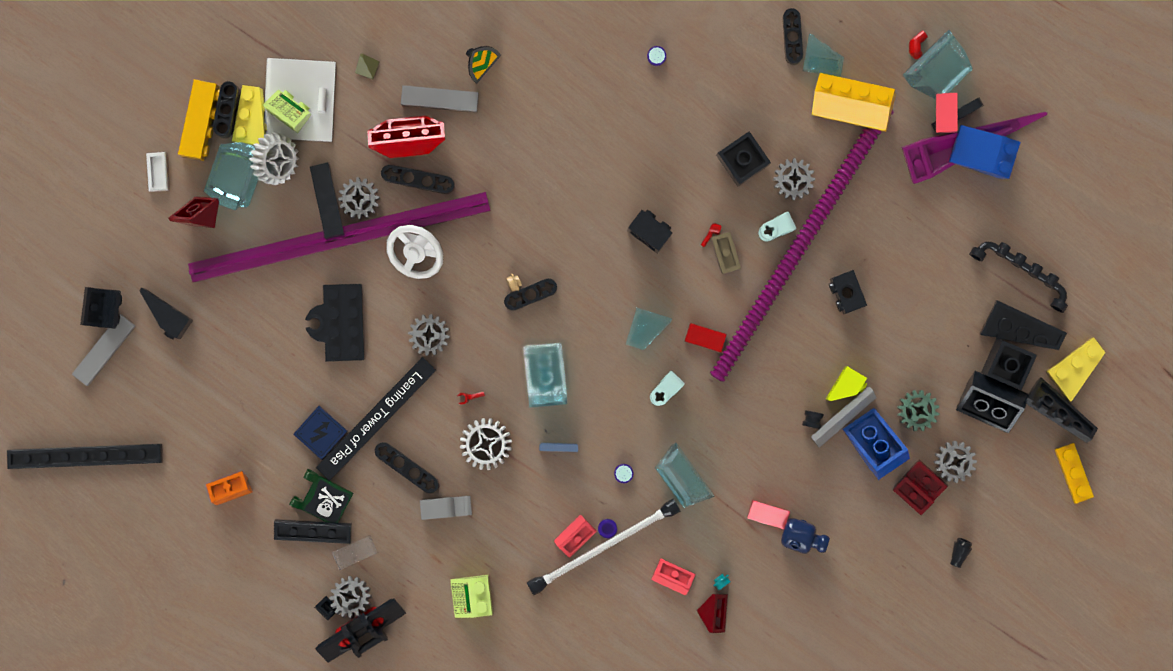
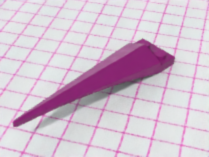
[901,112,1048,184]

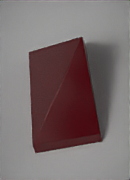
[697,594,728,633]

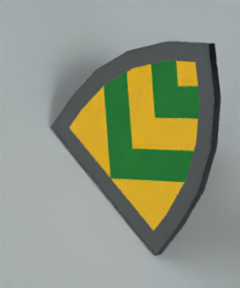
[466,46,501,84]

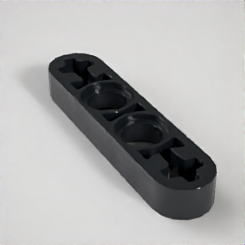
[381,165,455,194]
[375,442,439,493]

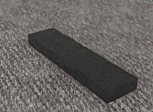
[310,162,345,240]
[274,519,352,544]

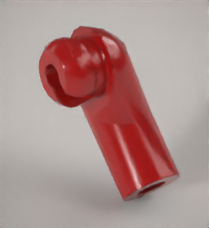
[909,30,928,59]

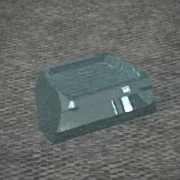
[903,30,973,99]
[203,142,258,210]
[655,443,715,508]

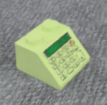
[263,90,311,133]
[450,575,493,618]

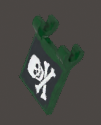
[289,469,354,523]

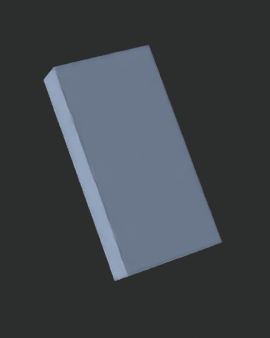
[539,443,578,452]

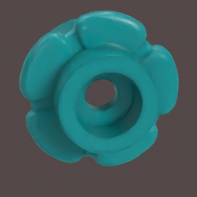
[713,573,731,591]

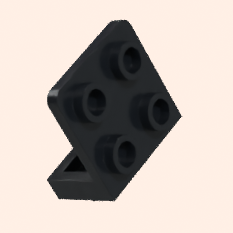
[80,287,122,329]

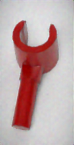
[701,223,722,247]
[457,391,485,404]

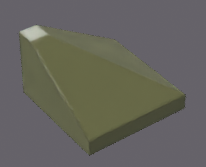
[355,54,380,79]

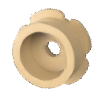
[506,274,522,292]

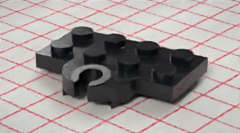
[305,284,364,362]

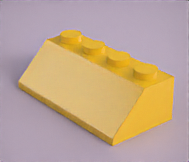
[812,73,896,132]

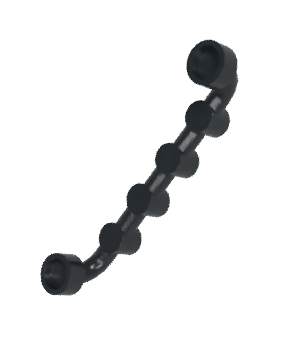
[969,242,1068,313]

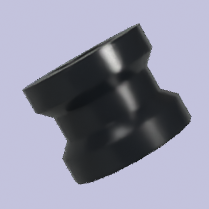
[802,410,824,429]

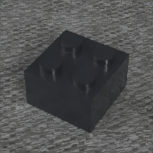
[716,131,771,187]
[627,210,673,254]
[981,337,1037,390]

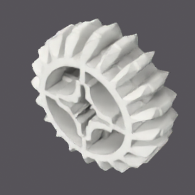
[249,133,299,185]
[460,418,512,470]

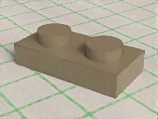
[711,232,741,274]

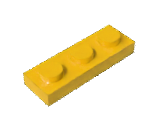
[1054,443,1094,504]

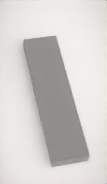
[401,85,479,112]
[72,314,136,386]
[811,387,877,448]

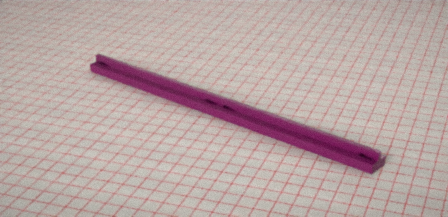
[188,192,490,282]

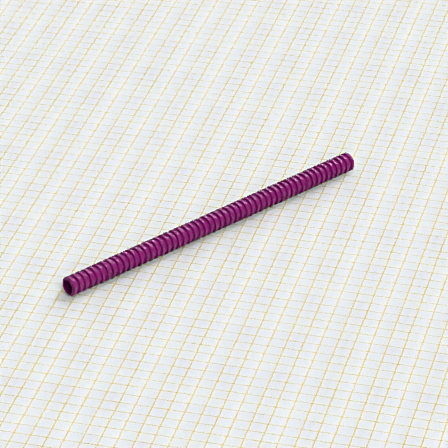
[710,109,894,382]

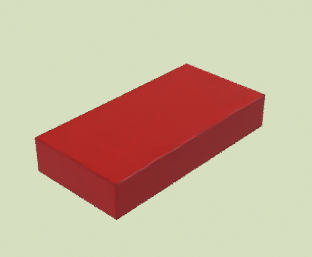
[684,323,727,353]

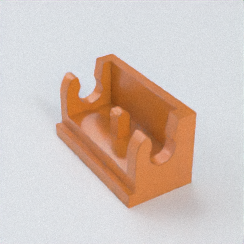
[206,471,253,505]

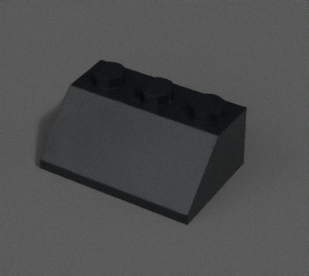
[956,371,1028,433]

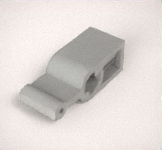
[420,496,472,520]

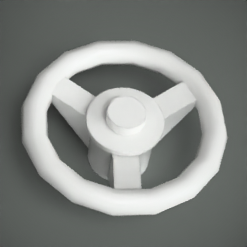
[387,225,443,279]

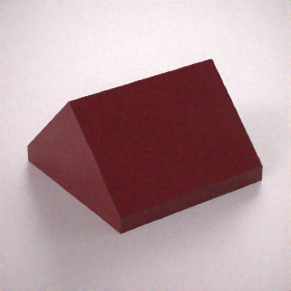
[168,197,219,228]

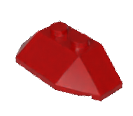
[367,116,445,158]

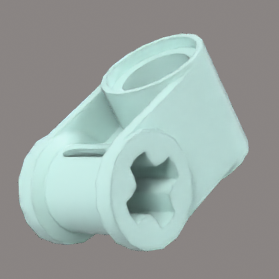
[758,211,797,242]
[650,371,685,406]

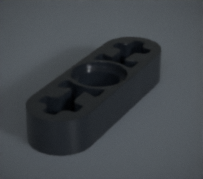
[782,8,803,65]
[931,97,984,132]
[504,278,557,311]

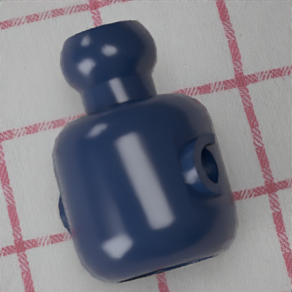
[781,518,830,554]

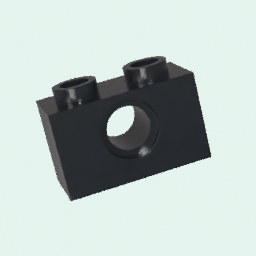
[829,270,867,315]

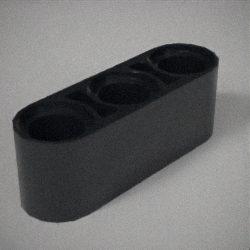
[213,81,240,138]

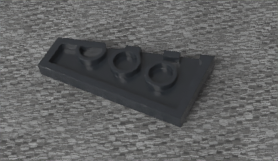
[980,300,1067,350]
[1024,378,1098,443]

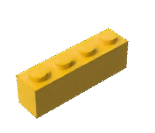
[178,79,220,161]

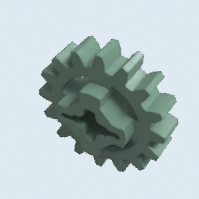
[897,390,940,431]

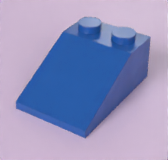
[949,125,1021,179]
[843,408,910,480]

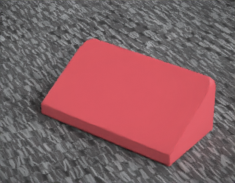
[936,93,958,133]
[747,500,790,529]
[554,515,597,558]
[651,559,696,595]

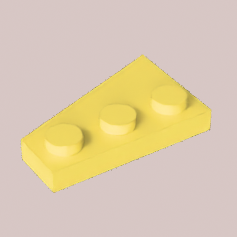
[232,85,267,145]
[1046,337,1105,402]

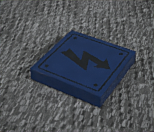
[293,406,348,460]

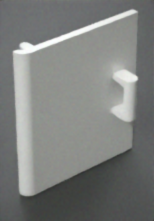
[264,58,336,142]

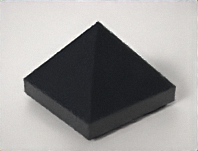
[314,596,337,620]

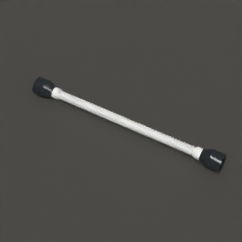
[526,498,681,595]

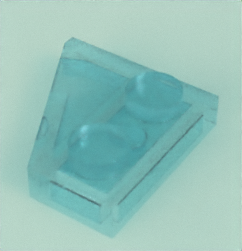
[802,34,844,77]
[625,308,672,350]

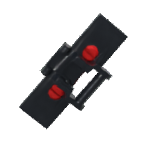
[315,598,406,663]

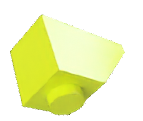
[826,366,867,401]

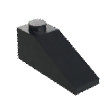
[139,288,193,340]

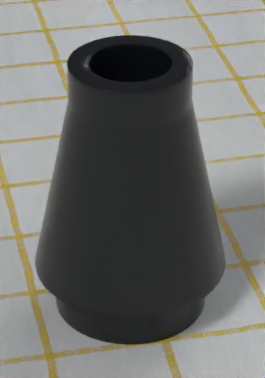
[950,538,972,568]

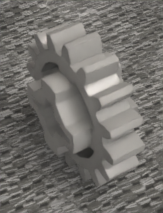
[773,158,815,200]
[338,177,380,220]
[408,314,450,356]
[934,441,977,483]
[329,576,372,619]

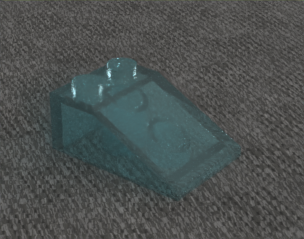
[523,343,567,408]

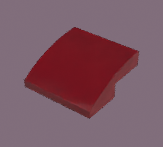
[893,459,948,515]

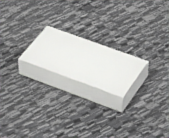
[146,152,169,192]

